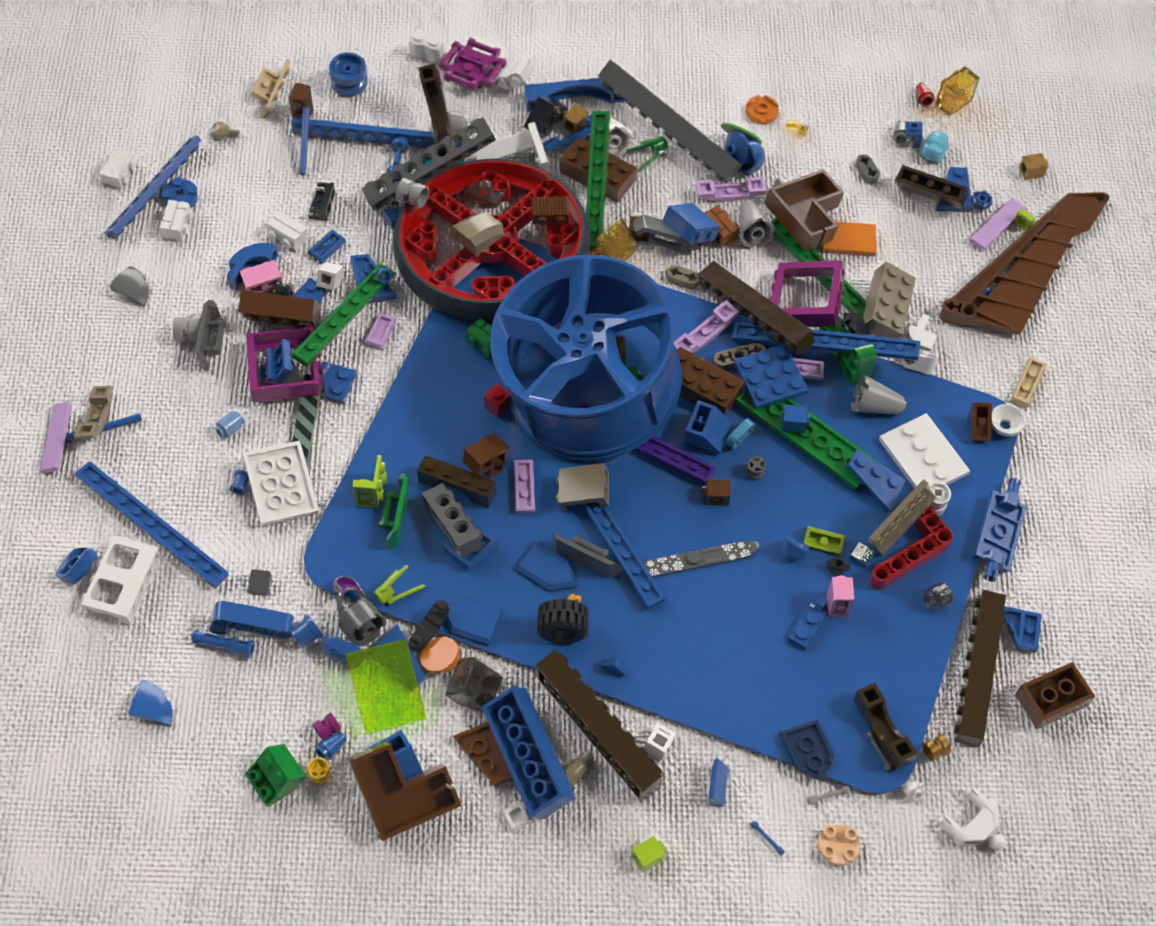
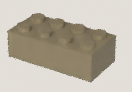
[863,261,916,338]

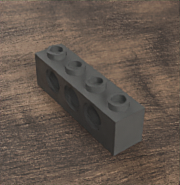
[422,483,482,558]

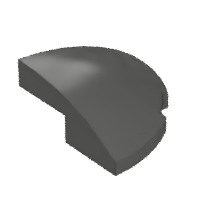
[110,266,149,307]

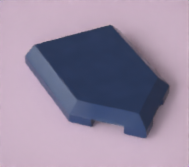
[779,719,835,783]

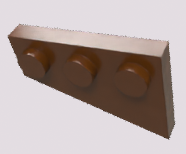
[453,722,513,786]

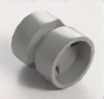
[396,178,429,208]
[173,317,201,342]

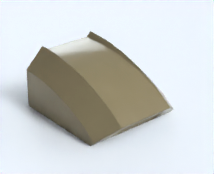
[450,212,504,257]

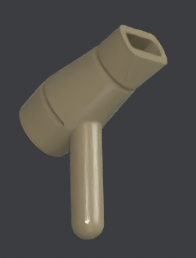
[561,750,594,787]

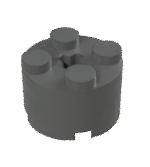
[338,597,386,646]

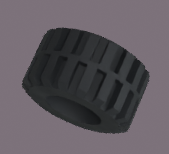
[537,599,589,644]

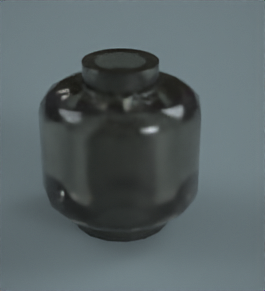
[923,582,953,611]

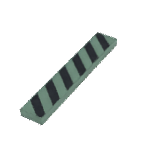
[292,374,324,469]

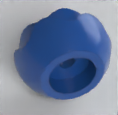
[971,190,993,210]

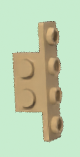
[251,59,291,117]

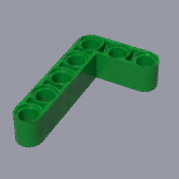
[819,315,877,385]

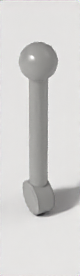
[808,785,850,805]

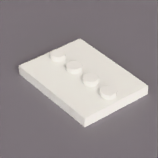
[879,413,970,489]
[243,441,319,526]

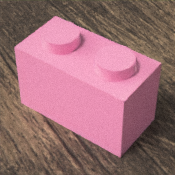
[240,260,283,293]
[826,576,854,617]

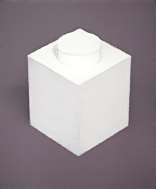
[316,262,343,290]

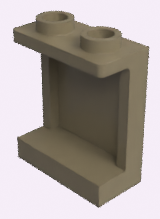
[556,463,609,511]

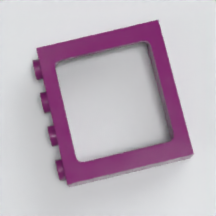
[769,260,845,327]
[246,326,324,403]

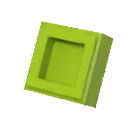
[1013,208,1035,231]

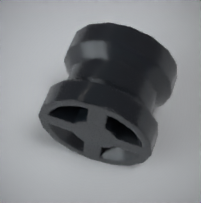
[275,281,293,296]

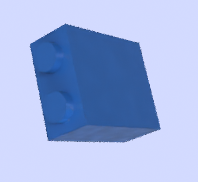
[662,203,720,244]

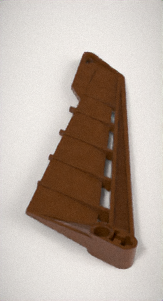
[939,192,1109,335]

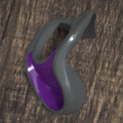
[333,576,367,613]

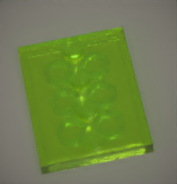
[345,639,427,735]

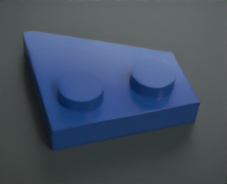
[1003,606,1042,653]

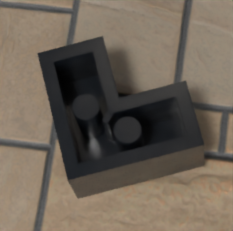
[523,96,569,137]

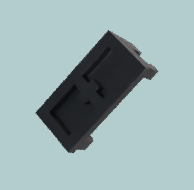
[308,182,336,221]
[841,313,871,336]

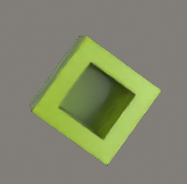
[631,836,666,873]

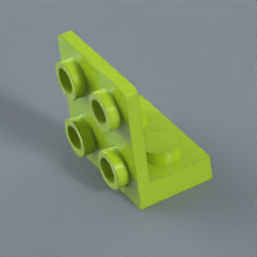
[352,455,387,508]

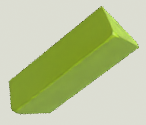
[804,526,846,555]

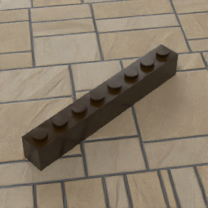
[698,260,815,355]
[953,589,1006,748]

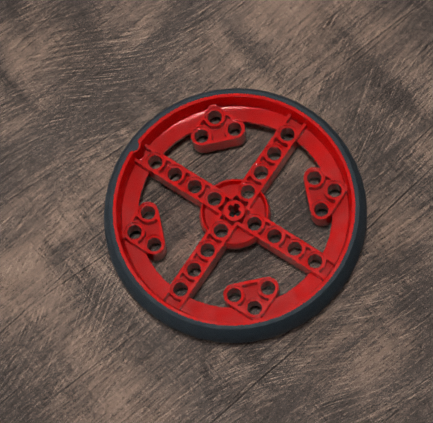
[393,158,591,323]

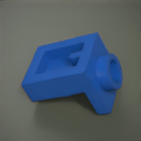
[905,121,923,149]

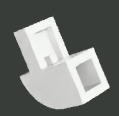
[906,314,938,351]
[643,723,676,763]

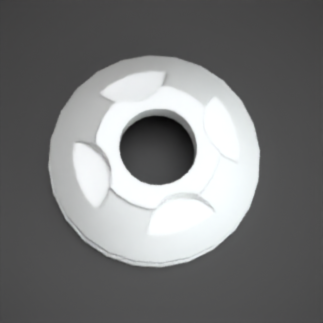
[991,404,1025,436]

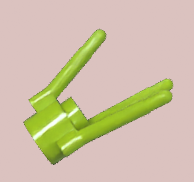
[373,565,425,605]

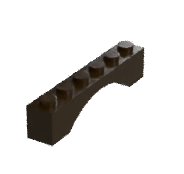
[418,63,459,166]

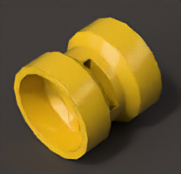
[308,758,331,785]

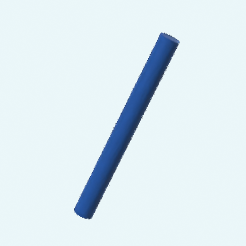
[299,107,310,175]
[66,413,142,442]

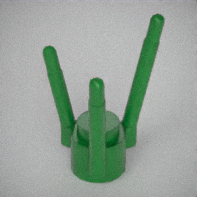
[627,136,668,172]

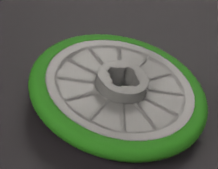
[721,123,762,144]

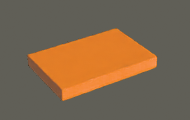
[822,221,876,256]

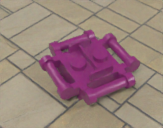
[438,37,507,92]

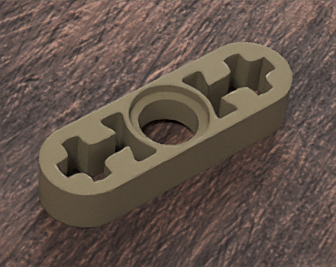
[713,343,765,370]

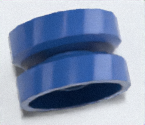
[329,52,368,96]

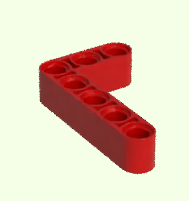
[870,506,953,590]

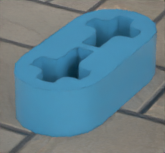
[725,418,755,450]

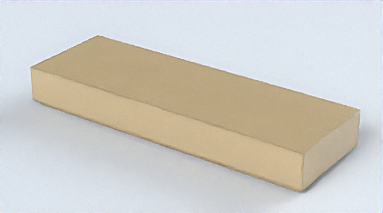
[1010,357,1047,408]

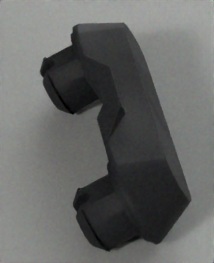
[409,600,449,652]

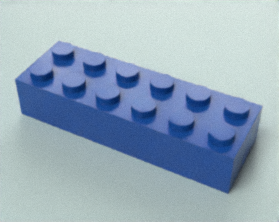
[482,685,576,819]

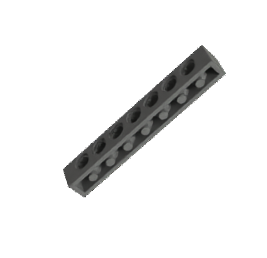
[362,117,496,211]

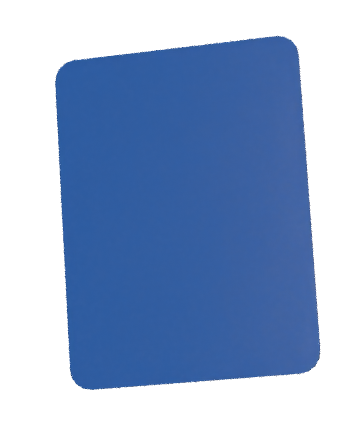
[304,238,1018,795]

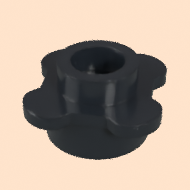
[826,555,850,576]

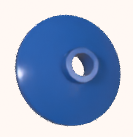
[725,131,749,165]

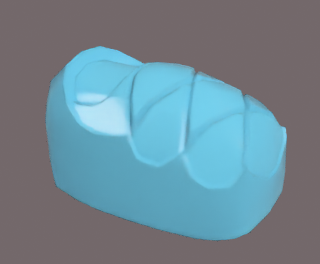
[919,130,949,163]

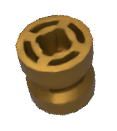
[922,734,951,762]

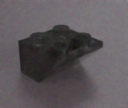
[445,657,503,712]

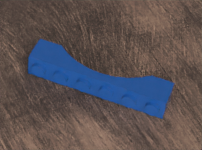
[524,78,627,112]

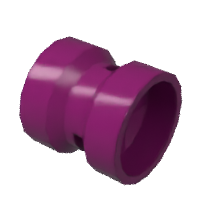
[312,712,341,741]

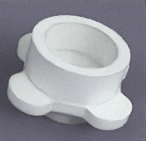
[904,781,925,802]

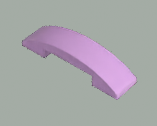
[695,177,767,202]
[674,300,739,353]

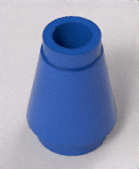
[315,732,347,761]

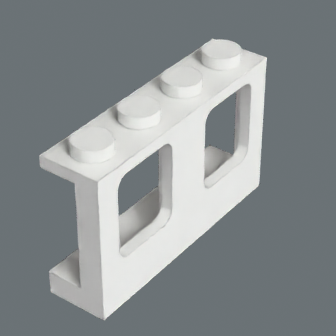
[81,535,162,625]

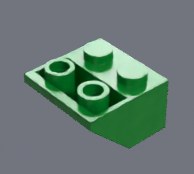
[245,744,307,807]

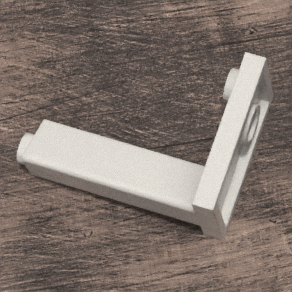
[471,122,550,172]

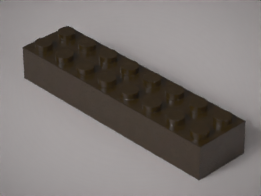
[535,650,663,803]

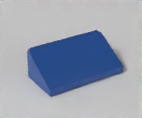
[708,758,728,807]

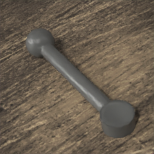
[866,732,892,770]

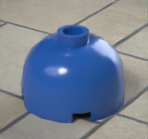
[738,139,765,175]

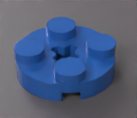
[162,177,198,208]

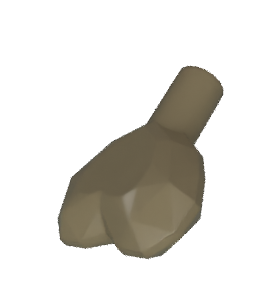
[211,122,240,140]

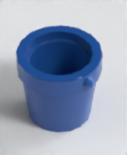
[290,614,324,647]

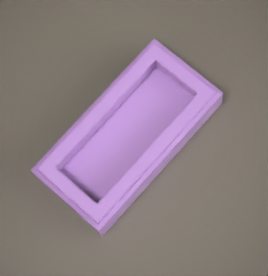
[365,313,397,350]

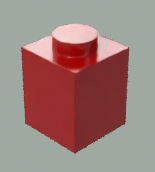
[484,383,511,418]

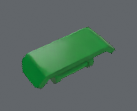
[379,473,410,549]

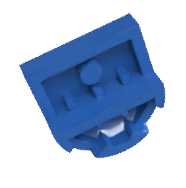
[260,339,293,384]

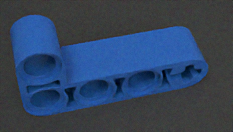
[209,601,294,639]

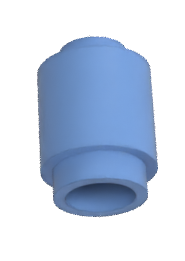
[215,411,244,438]

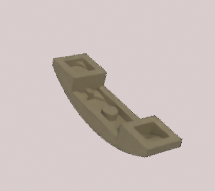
[74,385,113,439]

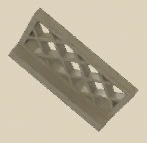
[868,479,937,555]

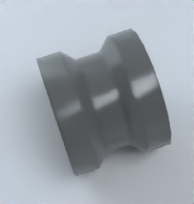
[746,456,766,480]

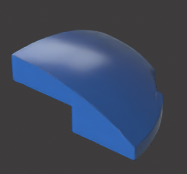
[128,680,173,727]

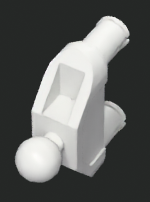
[939,787,1006,851]

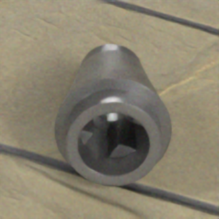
[893,120,910,144]

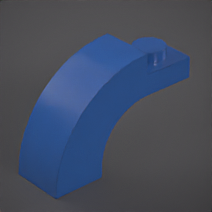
[227,243,279,290]

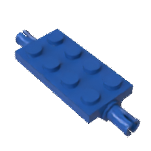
[972,478,1027,582]

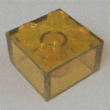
[935,66,980,117]

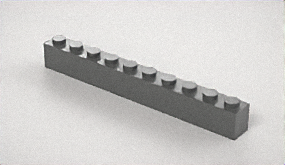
[598,60,742,182]

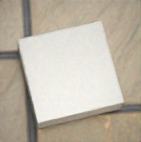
[502,802,531,832]

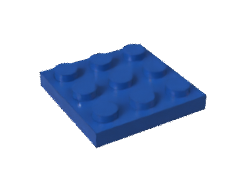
[734,345,808,410]

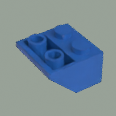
[684,401,732,454]
[364,730,423,779]

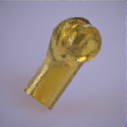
[786,120,809,136]

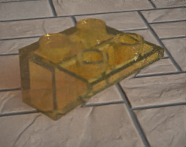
[596,219,636,261]

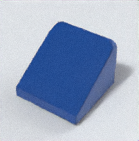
[383,209,401,229]

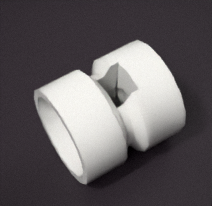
[929,482,951,516]

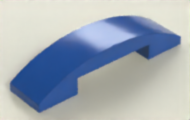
[542,110,600,150]

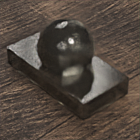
[465,179,504,208]

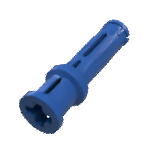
[191,630,255,659]

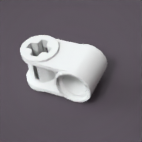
[901,349,939,375]

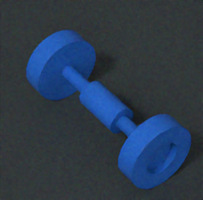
[386,138,409,182]

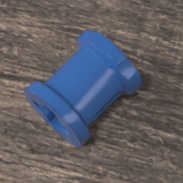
[230,470,249,495]

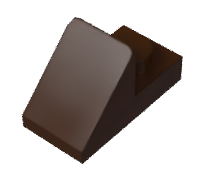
[968,402,992,440]

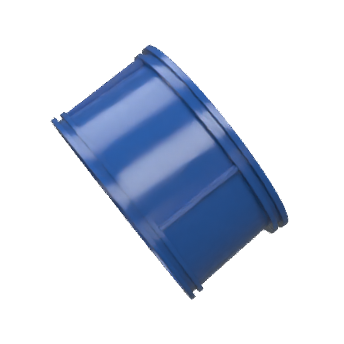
[490,255,682,461]

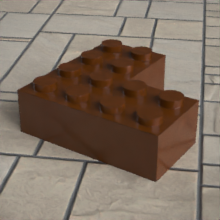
[764,169,844,251]
[347,741,462,841]

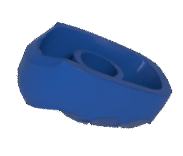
[55,547,98,585]
[322,635,365,668]

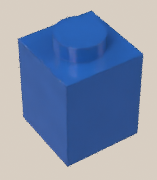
[782,405,810,433]

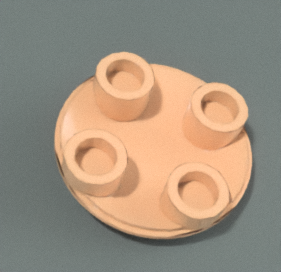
[818,825,861,865]

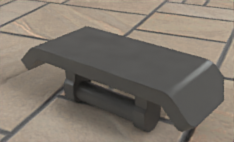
[633,215,699,252]
[195,300,226,372]
[552,532,621,578]

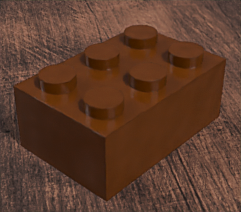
[1015,662,1095,729]

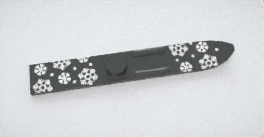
[643,541,759,577]

